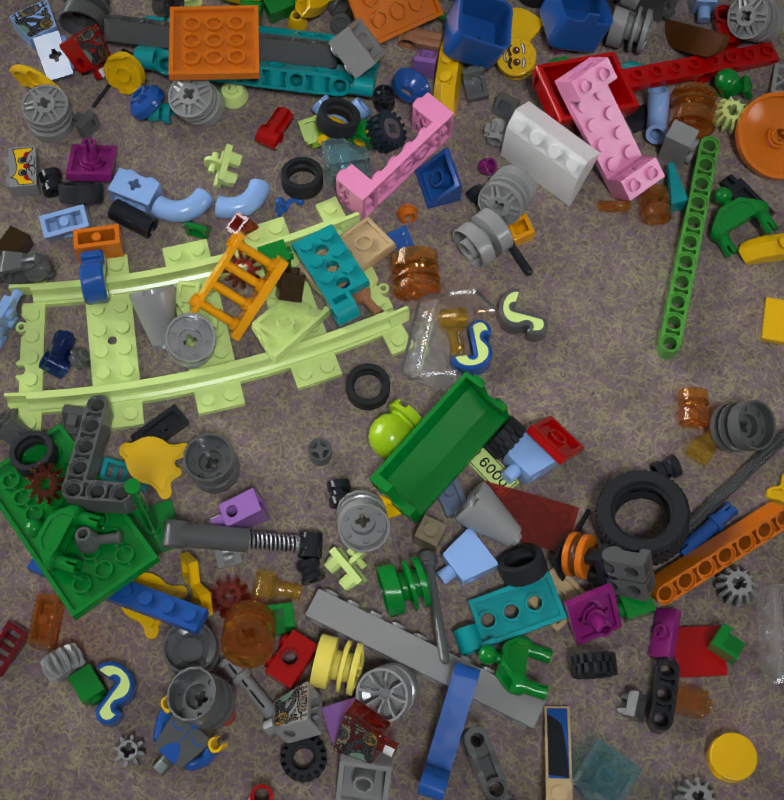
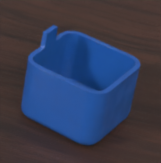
[443,0,513,69]
[540,0,613,53]

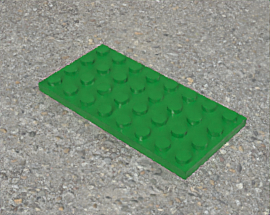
[0,423,161,621]

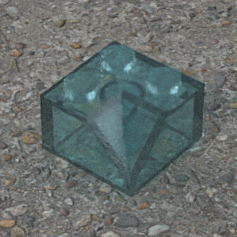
[321,138,370,186]
[571,739,642,800]

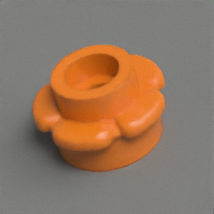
[397,204,418,223]

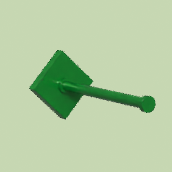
[124,478,177,554]

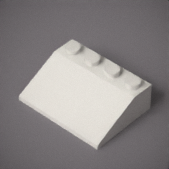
[500,101,600,206]

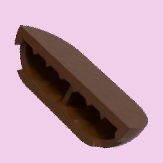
[665,19,730,57]

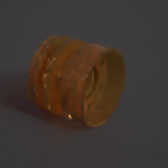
[669,82,718,139]
[391,246,441,301]
[221,600,276,668]

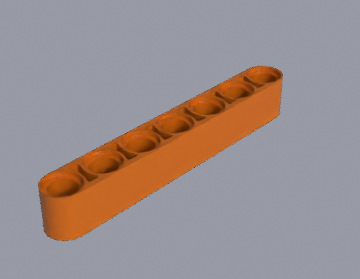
[651,501,784,605]

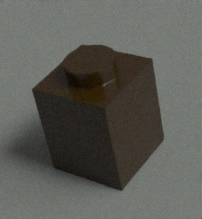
[0,225,34,255]
[275,266,306,303]

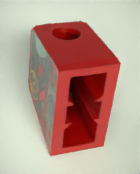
[59,23,110,80]

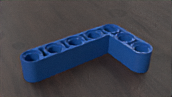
[417,662,481,800]

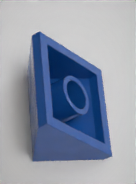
[415,147,462,209]

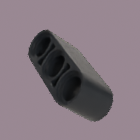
[647,658,680,734]

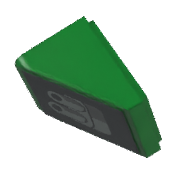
[184,221,212,239]

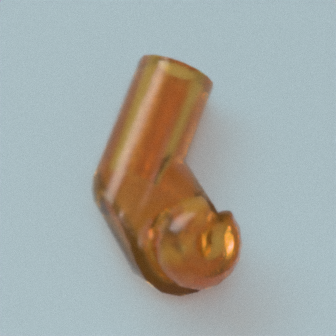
[599,199,632,212]

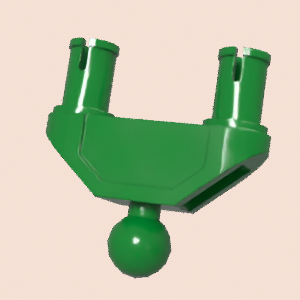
[710,187,779,259]
[25,505,105,576]
[478,636,553,701]

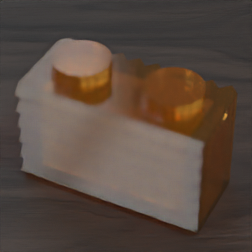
[26,593,65,651]

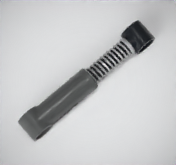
[162,520,323,560]

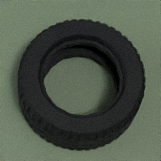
[595,470,690,566]

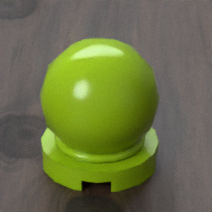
[368,399,423,459]

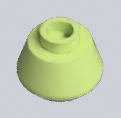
[220,83,248,109]

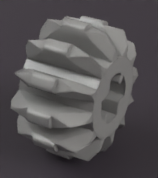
[715,564,759,607]
[40,643,86,682]
[674,777,719,800]

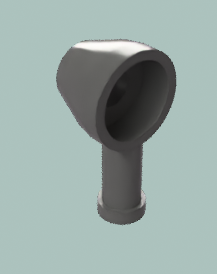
[75,527,123,554]

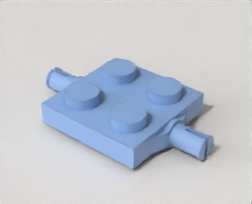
[0,289,23,349]

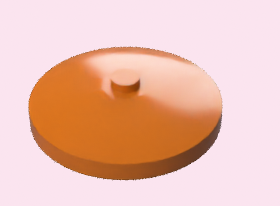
[735,92,784,181]

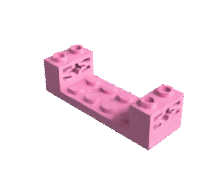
[554,57,665,201]
[336,92,454,220]

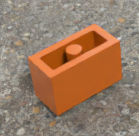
[73,224,125,264]

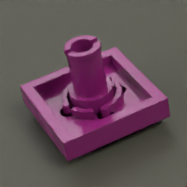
[65,137,118,182]
[564,583,622,646]

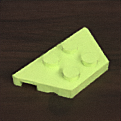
[252,300,331,364]

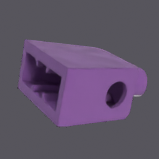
[210,488,271,528]

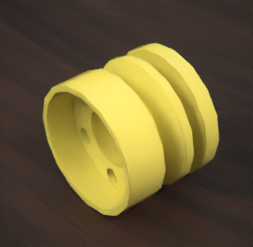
[310,634,365,696]

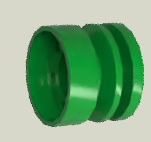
[376,556,431,618]

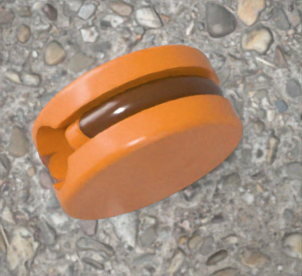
[561,531,598,580]

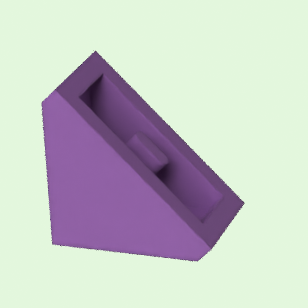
[413,48,440,80]
[322,697,358,748]

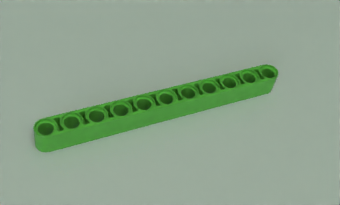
[656,136,720,360]

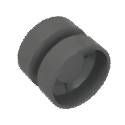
[162,624,220,675]

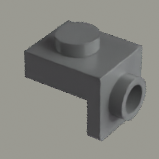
[462,66,489,103]
[0,408,33,446]

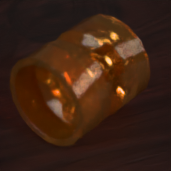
[640,184,672,225]
[678,387,710,428]

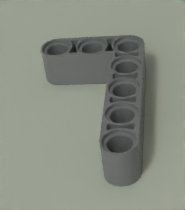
[62,395,136,514]

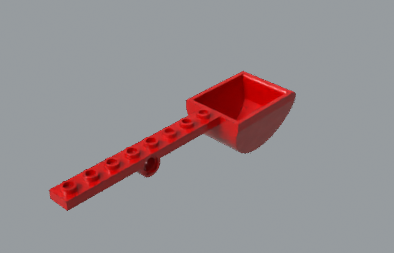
[532,42,780,135]

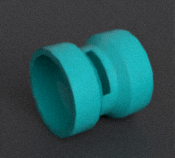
[148,102,174,125]

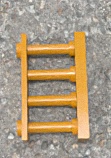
[188,230,289,342]

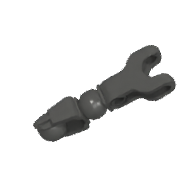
[0,251,54,285]
[460,727,514,800]

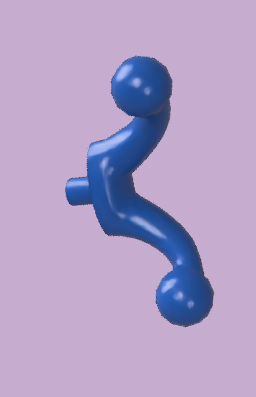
[275,197,304,217]

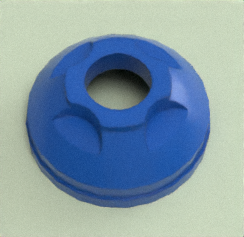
[392,68,430,104]
[130,85,165,121]

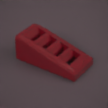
[0,620,33,677]

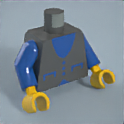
[152,695,228,776]

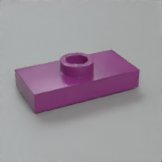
[648,608,681,659]

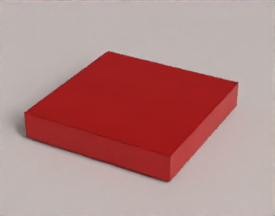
[526,416,584,465]
[674,625,728,679]

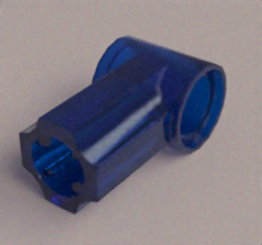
[39,329,76,379]

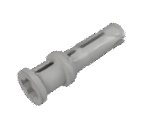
[218,651,273,720]

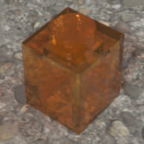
[674,685,711,720]

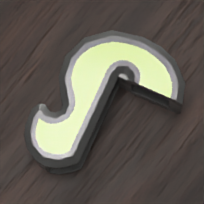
[497,289,548,342]

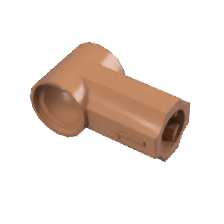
[398,26,443,52]

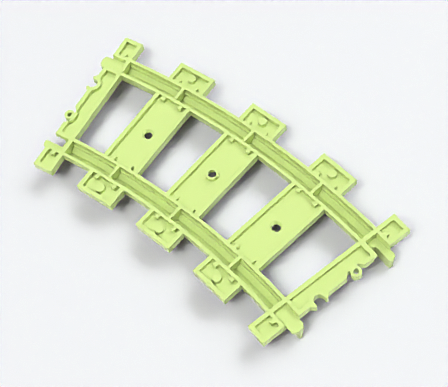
[4,196,413,432]

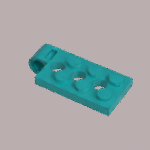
[291,224,370,327]
[453,571,567,656]

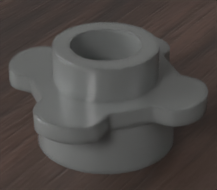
[68,347,91,370]

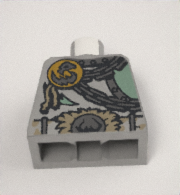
[263,682,322,743]

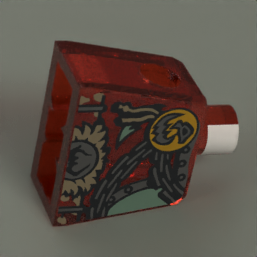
[333,699,399,763]

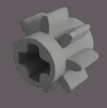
[483,119,508,146]
[113,735,146,769]

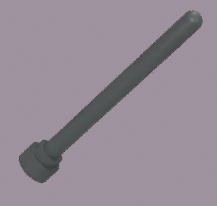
[417,550,450,665]

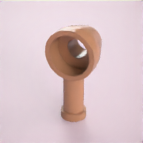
[352,287,384,316]

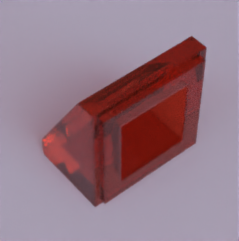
[225,211,259,236]

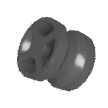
[308,438,332,466]

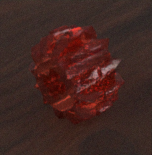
[223,250,262,289]
[24,463,65,504]
[210,576,251,620]

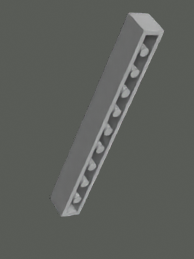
[305,589,546,732]

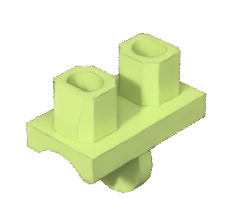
[203,144,242,188]
[324,547,369,591]

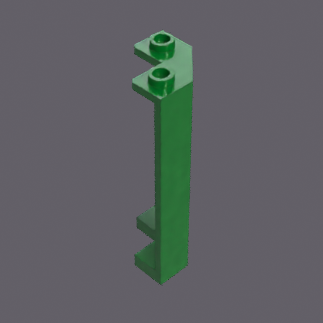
[369,371,510,524]

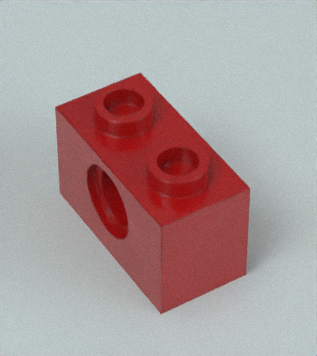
[264,629,318,691]

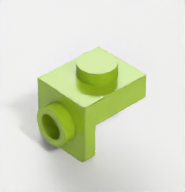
[297,115,323,149]

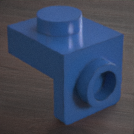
[386,225,419,261]

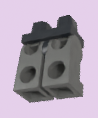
[584,543,656,602]

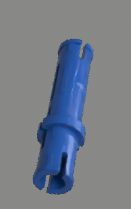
[678,502,738,557]

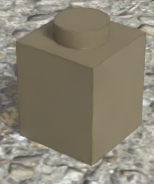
[413,515,447,552]

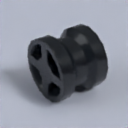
[296,558,325,586]

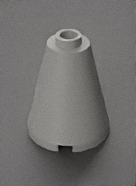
[129,285,176,350]
[453,482,522,547]

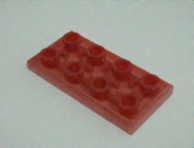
[485,481,579,552]

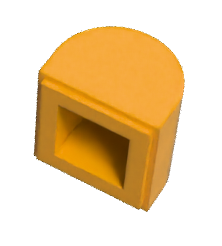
[507,213,536,245]

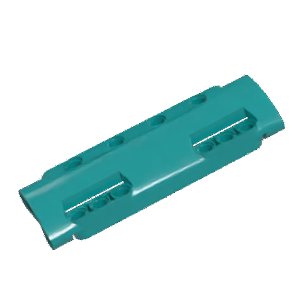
[133,15,380,97]

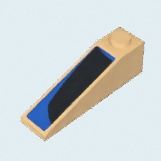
[544,706,573,800]

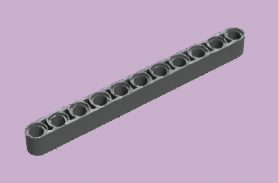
[104,15,338,68]

